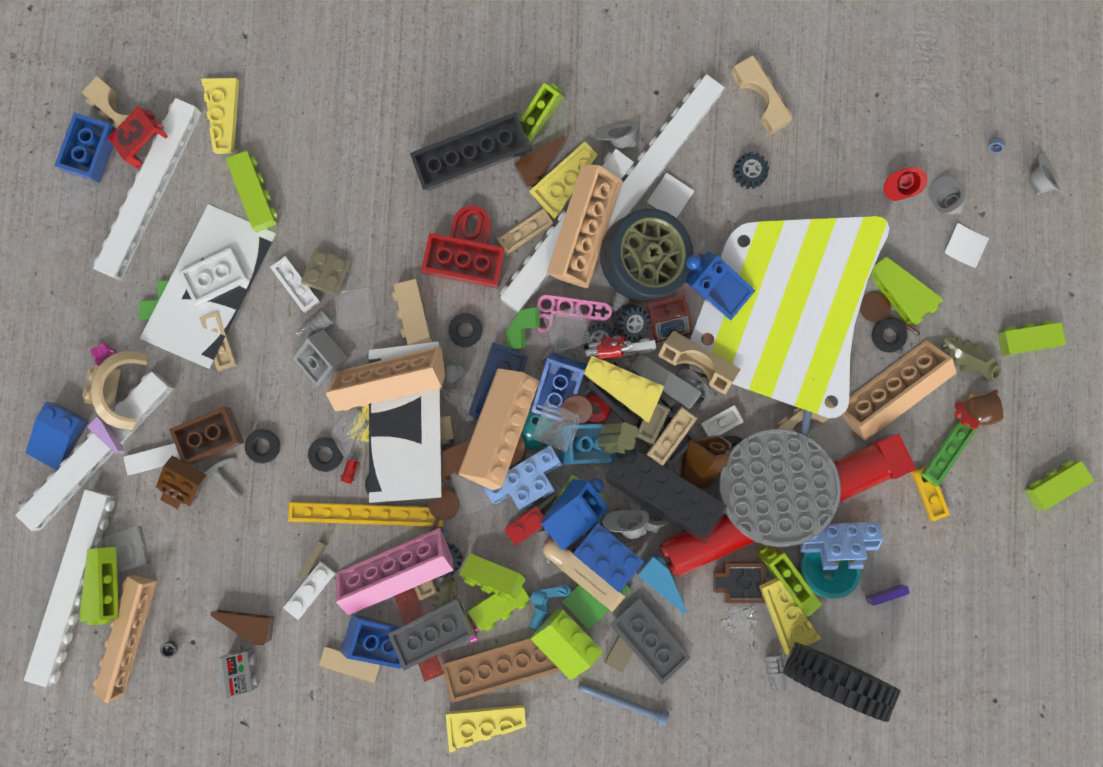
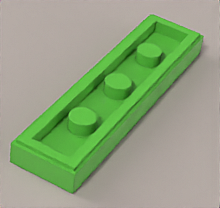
[920,418,979,487]

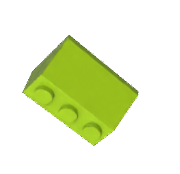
[530,609,603,680]

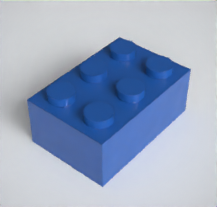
[54,112,116,183]
[572,523,644,592]

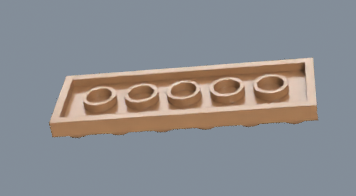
[441,637,560,703]

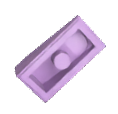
[87,416,125,454]

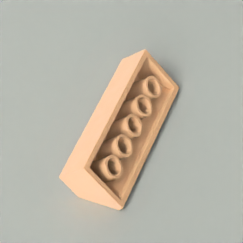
[547,165,622,288]
[842,340,956,441]
[326,347,445,411]
[458,369,539,490]
[94,575,157,703]

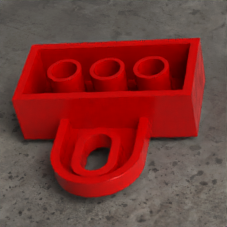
[421,206,505,289]

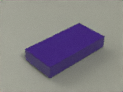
[865,584,910,606]

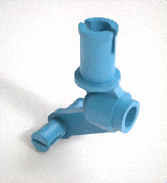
[529,584,572,630]

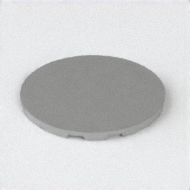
[719,429,841,547]

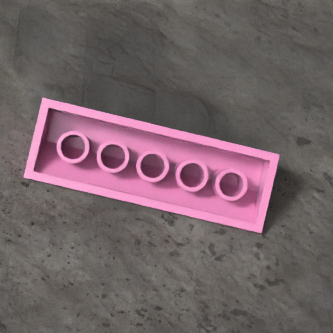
[336,528,454,615]

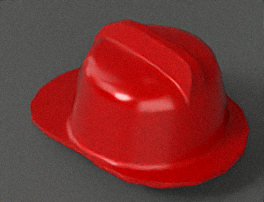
[883,167,928,201]

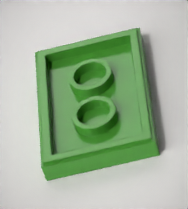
[562,585,630,630]

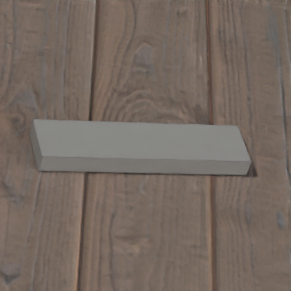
[629,353,701,409]

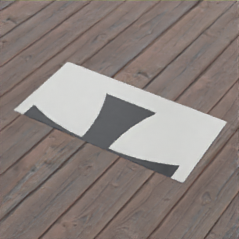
[140,204,276,369]
[369,342,441,503]

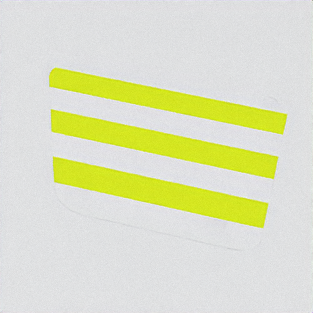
[687,216,889,418]

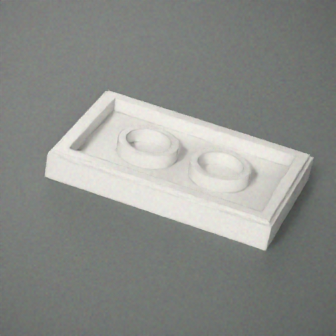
[179,247,248,306]

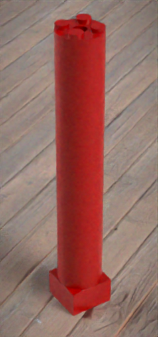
[658,434,917,577]

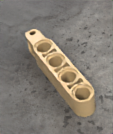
[542,539,625,612]

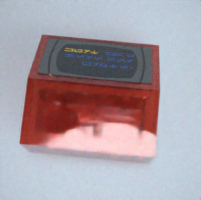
[646,295,692,344]

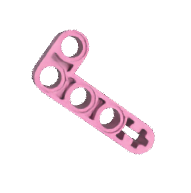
[536,295,612,333]

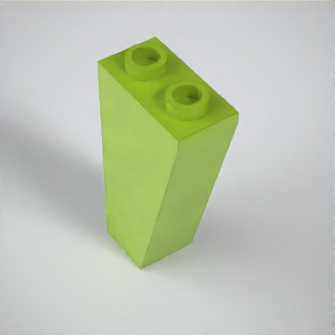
[522,82,565,145]
[870,257,944,325]
[755,544,822,617]
[79,547,118,625]

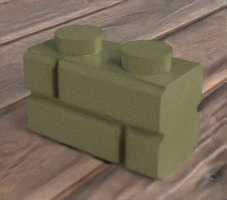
[597,422,639,454]

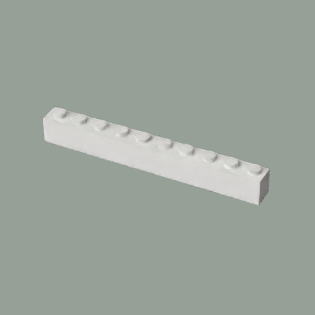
[606,74,725,232]
[93,98,202,281]
[500,149,634,314]
[15,371,175,531]
[24,489,115,687]

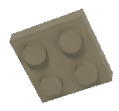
[301,248,351,296]

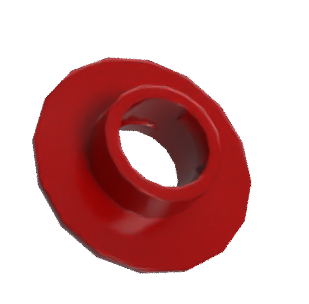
[586,394,610,424]

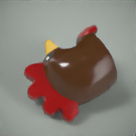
[954,389,1003,430]

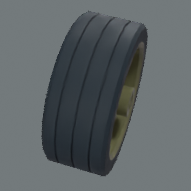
[600,208,694,301]

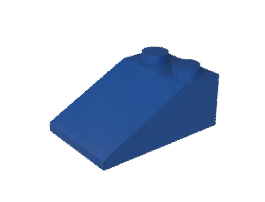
[531,353,587,424]
[25,401,89,470]
[340,614,402,669]

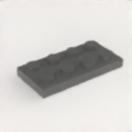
[610,598,691,685]
[388,599,475,671]

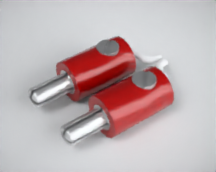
[585,335,634,359]

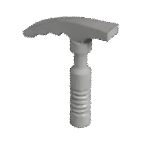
[204,458,243,500]

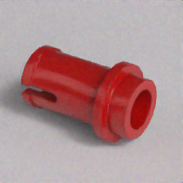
[340,459,359,484]

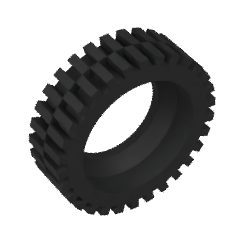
[783,642,901,722]

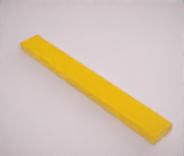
[288,502,443,527]

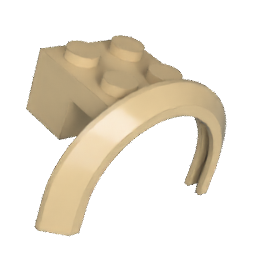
[83,351,147,430]

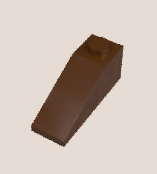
[514,135,565,187]
[211,609,275,645]

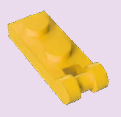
[910,465,950,522]

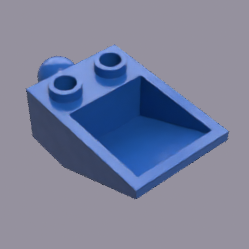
[685,251,755,320]
[540,478,608,550]

